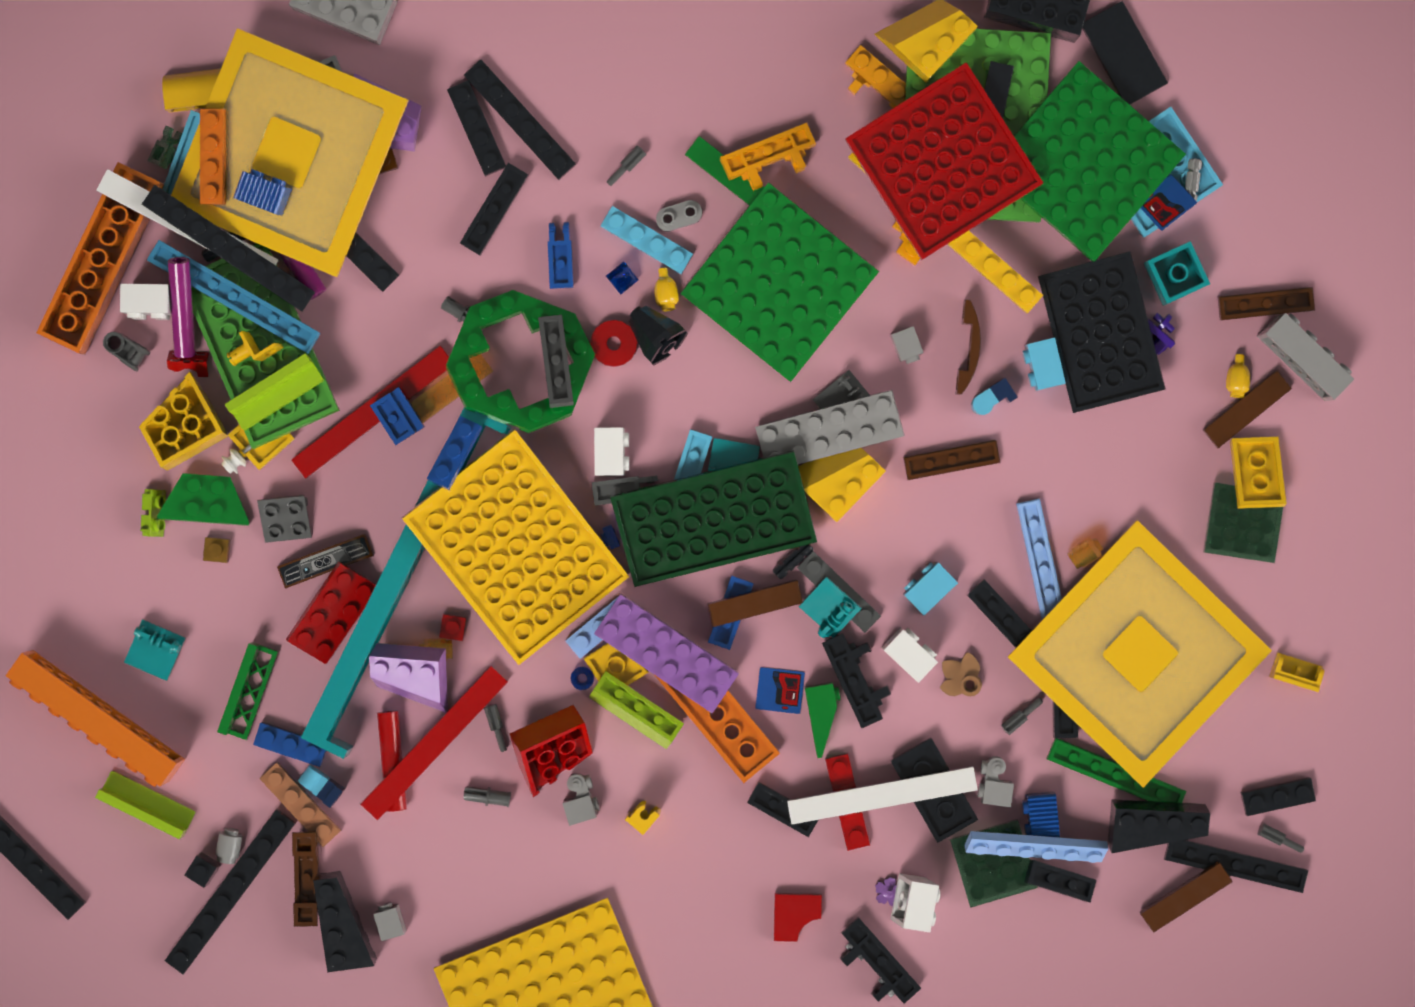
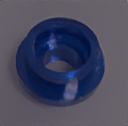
[570,666,594,690]

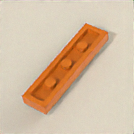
[200,109,226,205]

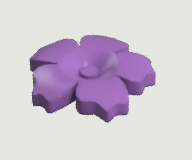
[875,877,897,906]

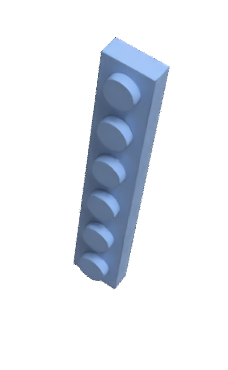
[965,831,1108,863]

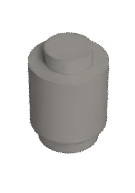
[215,828,243,864]

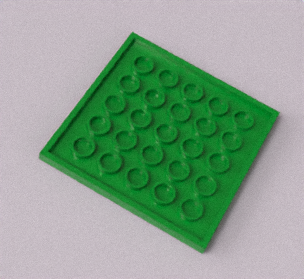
[1014,61,1186,262]
[681,182,880,382]

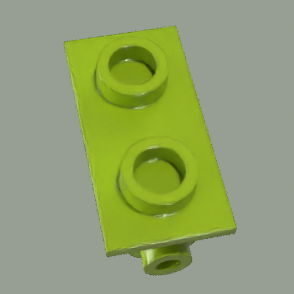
[140,489,167,537]

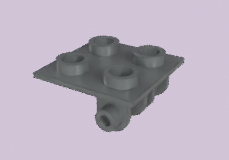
[813,370,870,409]
[257,495,312,543]

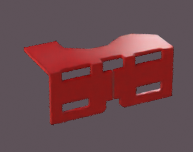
[167,350,209,377]

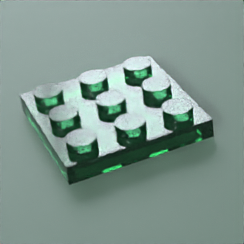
[1203,483,1283,563]
[950,819,1038,908]

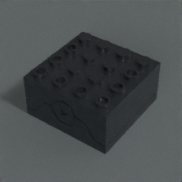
[984,0,1090,43]

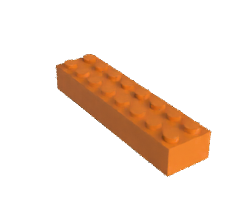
[36,162,164,355]
[5,650,185,787]

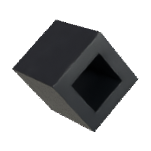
[184,852,222,888]

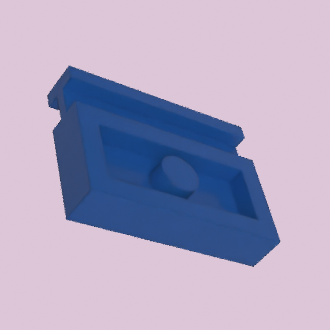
[370,387,425,445]

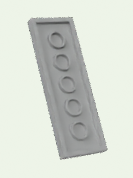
[755,390,905,464]

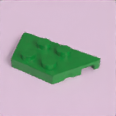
[157,473,249,526]

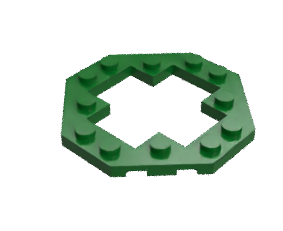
[446,290,595,433]

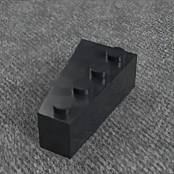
[1108,799,1210,853]
[313,871,377,973]

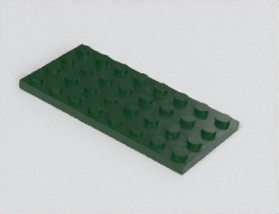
[610,450,817,587]

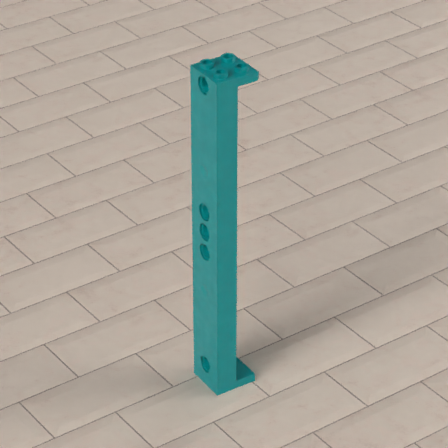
[301,408,511,759]

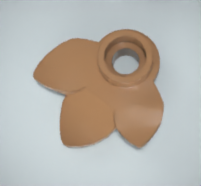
[940,652,982,696]

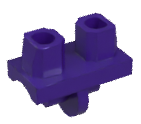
[1148,313,1175,355]

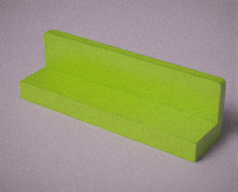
[225,353,324,431]
[589,671,684,749]
[95,771,196,839]

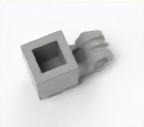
[977,756,1014,807]
[562,773,600,826]

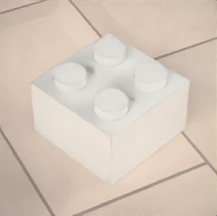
[120,284,171,320]
[594,427,629,476]
[881,627,938,683]
[890,873,940,932]

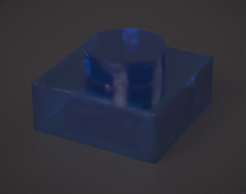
[606,261,639,295]
[600,524,621,550]

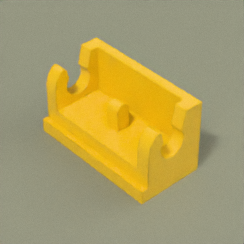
[1269,652,1325,692]
[625,800,661,835]

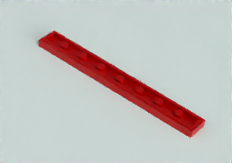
[291,346,449,479]
[360,666,508,821]

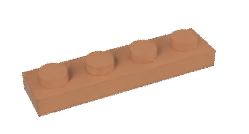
[259,762,342,847]

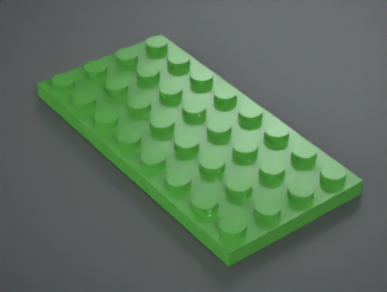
[191,243,340,449]

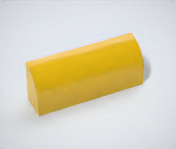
[162,68,221,113]

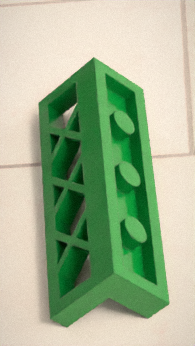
[217,642,279,740]

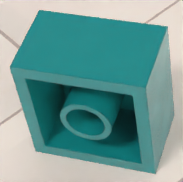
[1143,241,1210,306]

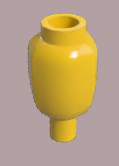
[654,268,679,312]
[1226,354,1250,398]

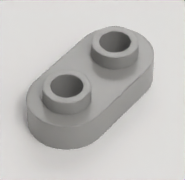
[656,200,702,232]

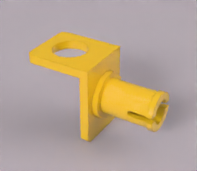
[227,331,284,366]

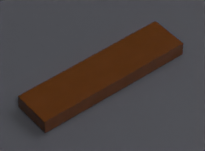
[1217,287,1315,321]
[1203,371,1292,448]
[903,440,1001,480]
[707,580,803,627]
[1140,861,1233,933]

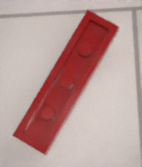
[825,753,870,851]

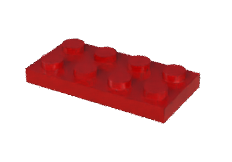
[286,561,376,664]

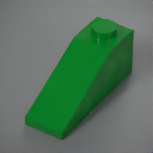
[805,682,840,758]

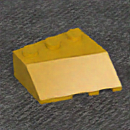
[874,0,978,83]
[139,371,229,471]
[798,448,886,522]

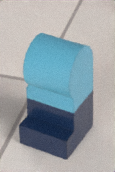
[971,378,1018,415]
[298,765,346,808]

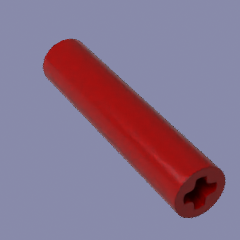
[377,711,407,812]

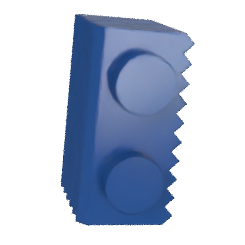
[233,169,292,216]
[1022,792,1060,838]

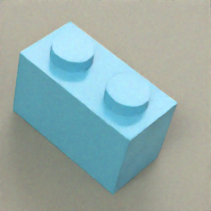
[1022,338,1066,391]
[903,562,958,615]

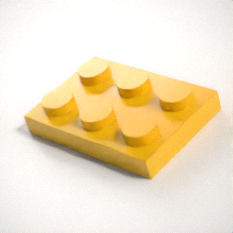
[1230,437,1287,509]

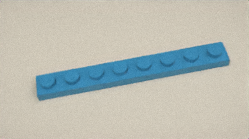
[147,240,320,354]

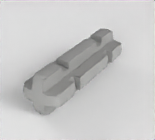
[1185,158,1202,202]

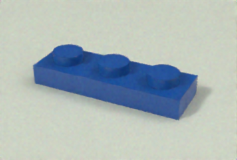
[427,416,482,490]
[708,576,754,650]
[253,722,326,767]

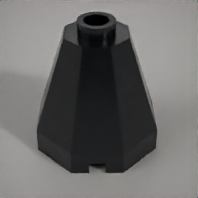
[629,306,688,366]

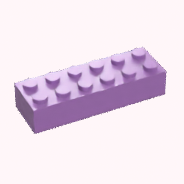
[594,594,739,713]

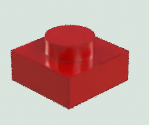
[439,614,467,641]

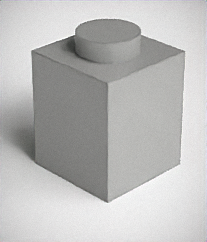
[890,326,924,364]
[373,902,407,941]

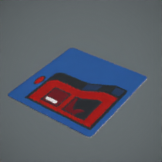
[1141,175,1197,231]
[755,667,805,714]

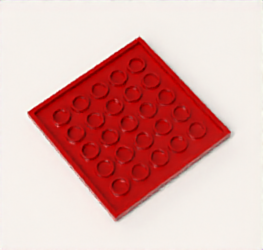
[845,62,1043,260]

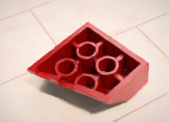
[510,704,593,798]

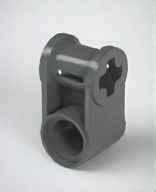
[103,332,151,372]

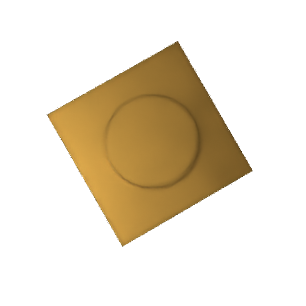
[203,537,230,563]

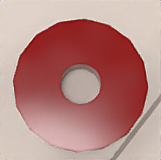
[590,320,637,367]

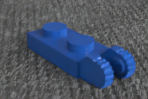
[548,222,574,289]

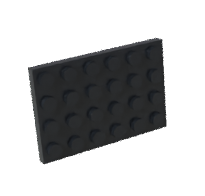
[1038,251,1166,413]

